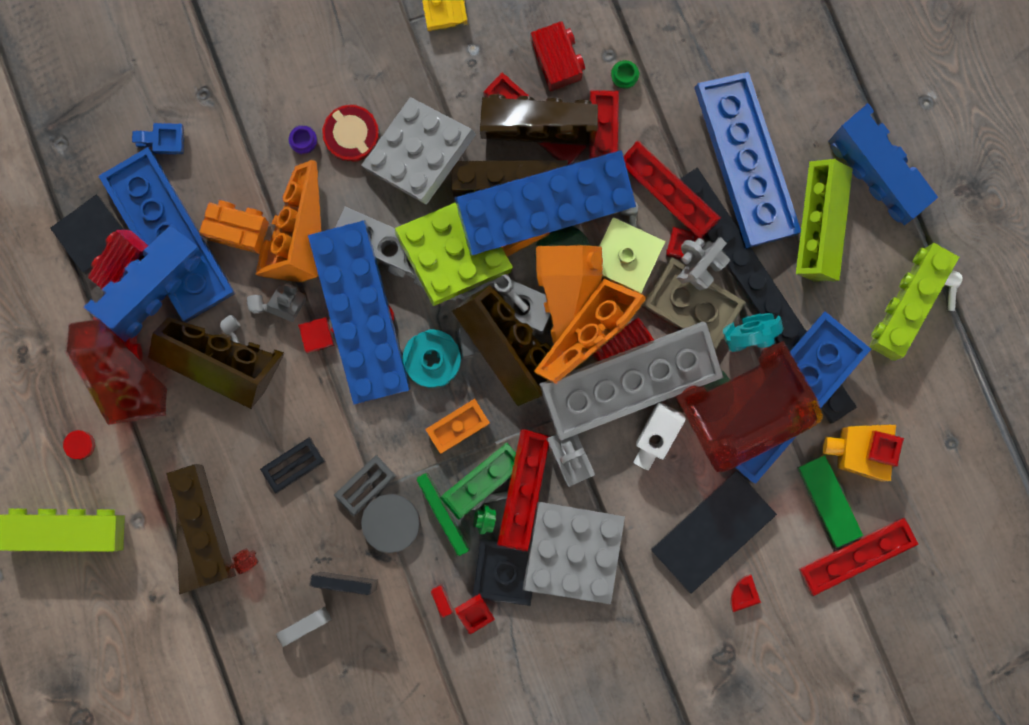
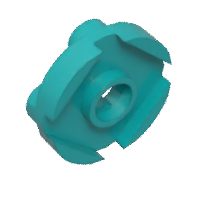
[723,313,784,352]
[403,329,461,388]

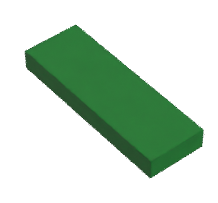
[440,443,516,520]
[797,455,864,548]
[416,473,470,556]

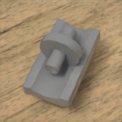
[677,237,730,291]
[546,434,595,487]

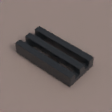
[260,437,326,493]

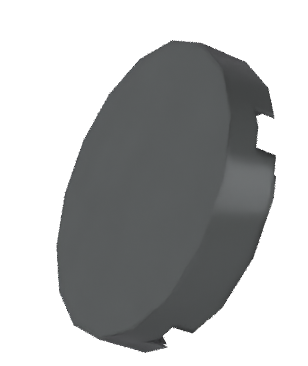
[361,494,420,553]

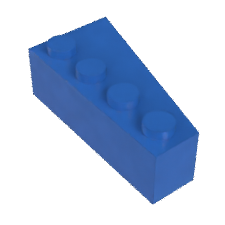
[828,103,938,225]
[84,225,203,342]

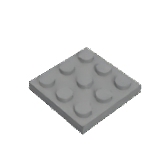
[361,97,476,205]
[523,502,625,604]

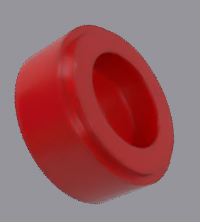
[63,430,95,460]

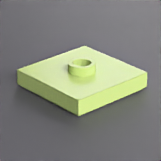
[600,217,665,294]

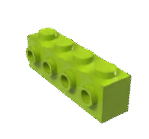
[796,159,853,282]
[869,243,959,361]
[0,508,125,552]

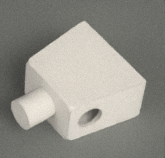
[634,402,686,470]

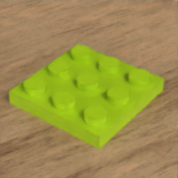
[395,203,513,306]

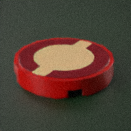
[322,105,379,162]

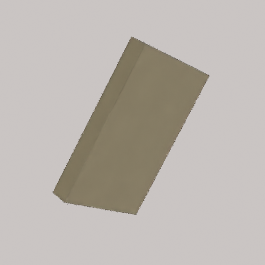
[642,258,746,351]

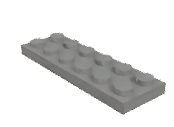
[540,322,723,441]

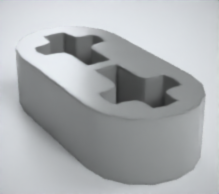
[276,607,332,647]

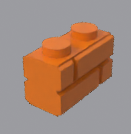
[199,200,269,254]

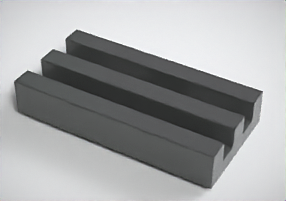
[334,455,397,516]

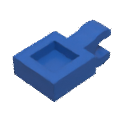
[132,123,184,154]

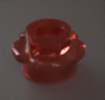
[230,548,259,574]

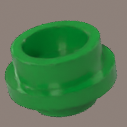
[611,60,639,89]
[473,505,496,535]

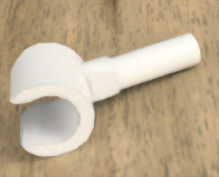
[944,270,963,311]

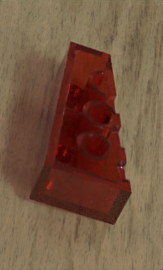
[66,319,167,425]

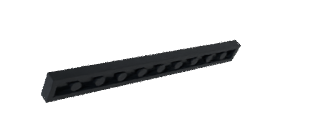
[680,167,857,424]

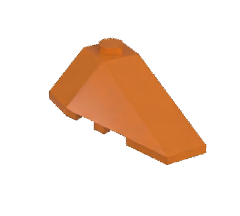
[255,160,321,282]
[536,245,603,364]
[534,279,646,384]

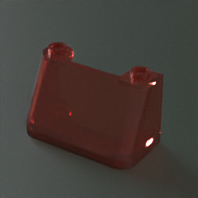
[676,341,823,472]

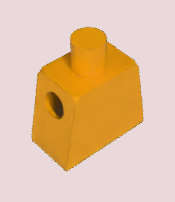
[823,425,896,481]

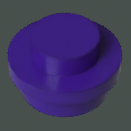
[288,125,317,154]

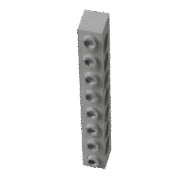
[335,206,551,336]

